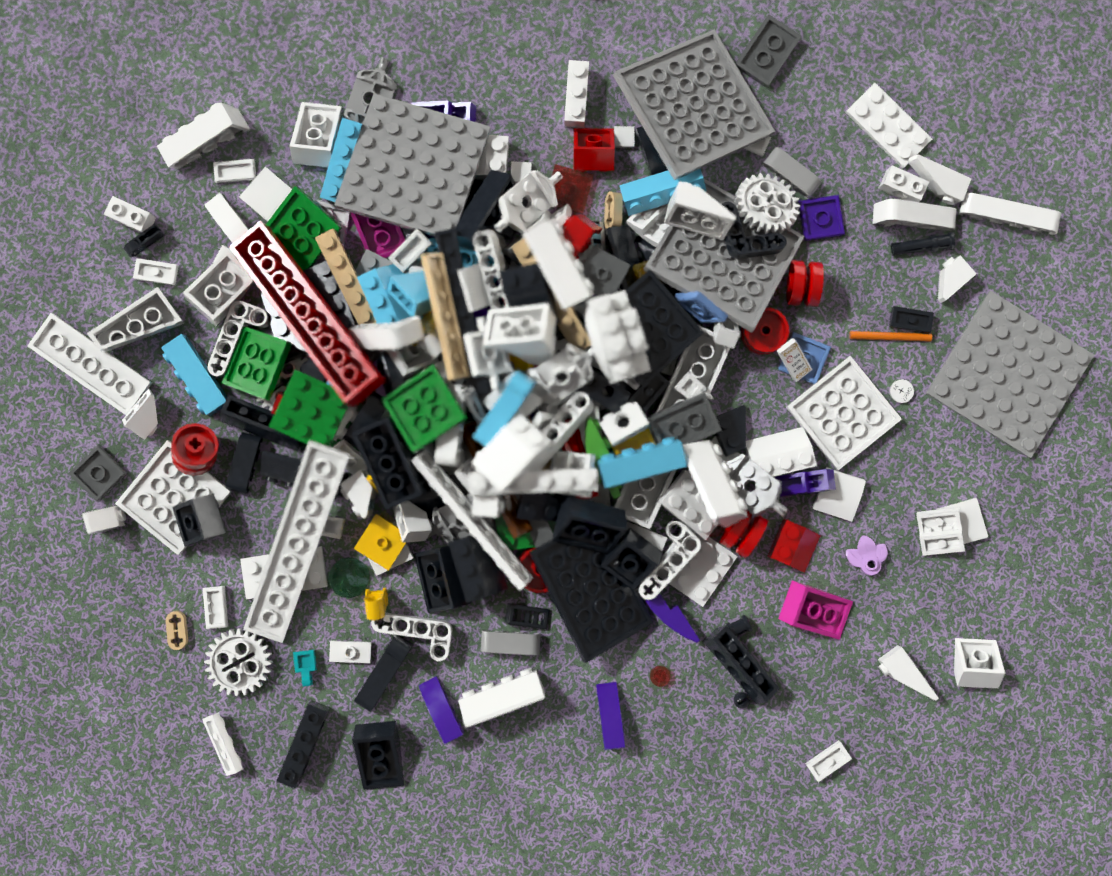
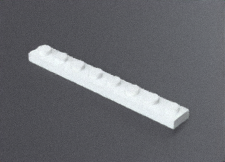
[412,450,533,590]

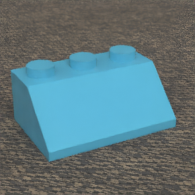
[357,264,425,323]

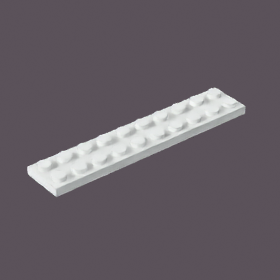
[243,440,350,643]

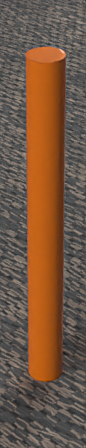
[850,331,932,342]

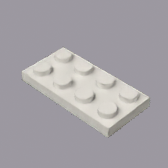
[845,83,932,169]
[240,546,328,599]

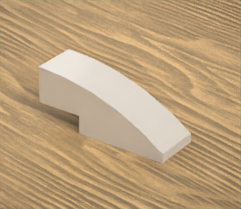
[205,193,249,243]
[714,318,740,348]

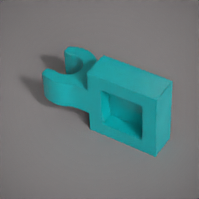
[293,649,317,687]

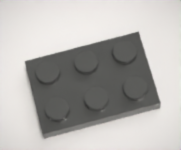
[735,14,802,88]
[647,392,721,445]

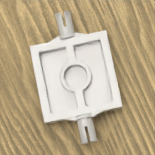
[464,317,512,389]

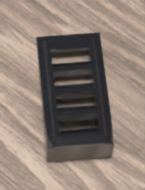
[376,351,406,396]
[504,603,550,630]

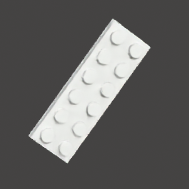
[28,313,152,415]

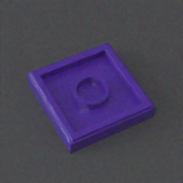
[798,195,845,241]

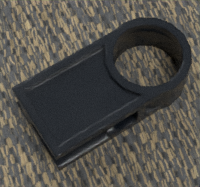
[124,224,165,258]

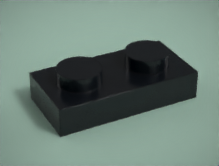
[889,306,934,333]

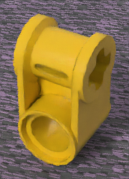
[364,588,388,620]

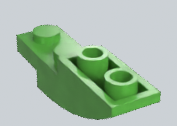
[585,415,623,499]

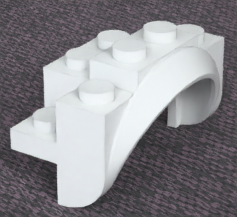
[584,290,651,384]

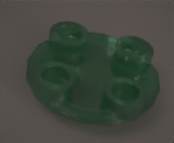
[328,557,369,598]

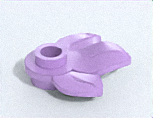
[846,535,888,576]

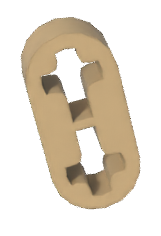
[604,192,623,228]
[166,611,188,650]

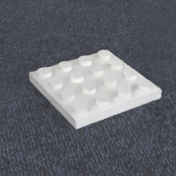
[786,356,902,470]
[115,440,232,555]

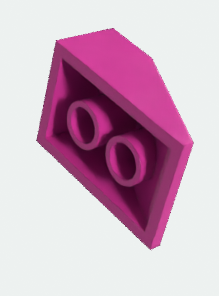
[350,212,405,258]
[778,580,853,640]

